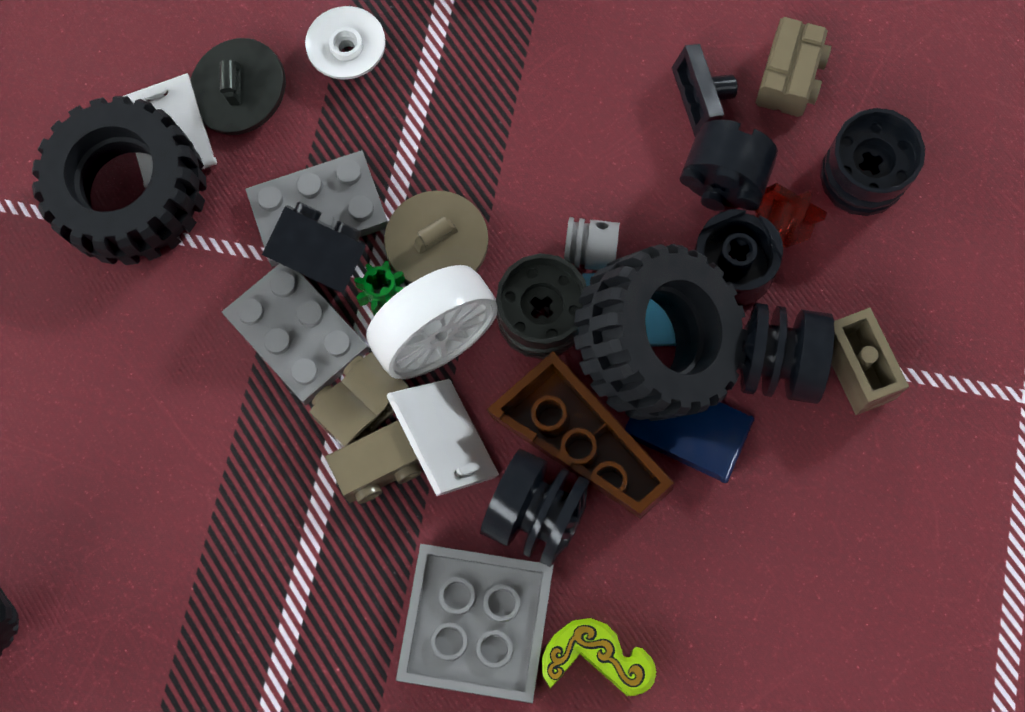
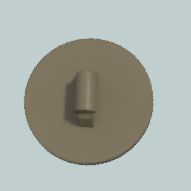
[384,191,488,284]

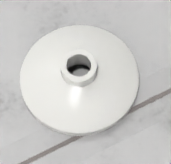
[305,6,385,80]

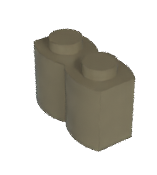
[309,352,409,447]

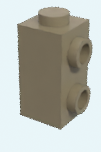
[325,420,422,504]

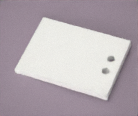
[124,73,217,188]
[387,379,499,496]

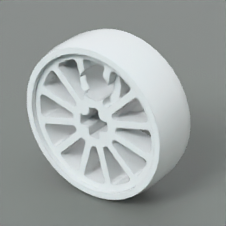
[366,265,498,379]

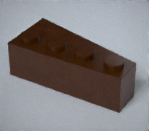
[486,351,674,519]

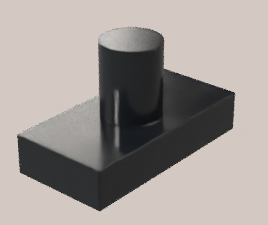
[671,44,738,137]

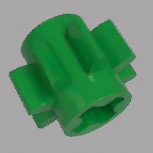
[354,261,405,316]

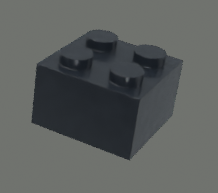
[262,202,366,293]

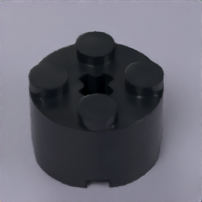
[680,120,778,211]
[694,209,783,306]

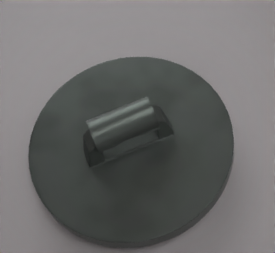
[190,38,286,135]

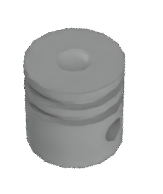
[564,217,620,271]

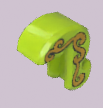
[542,618,656,696]

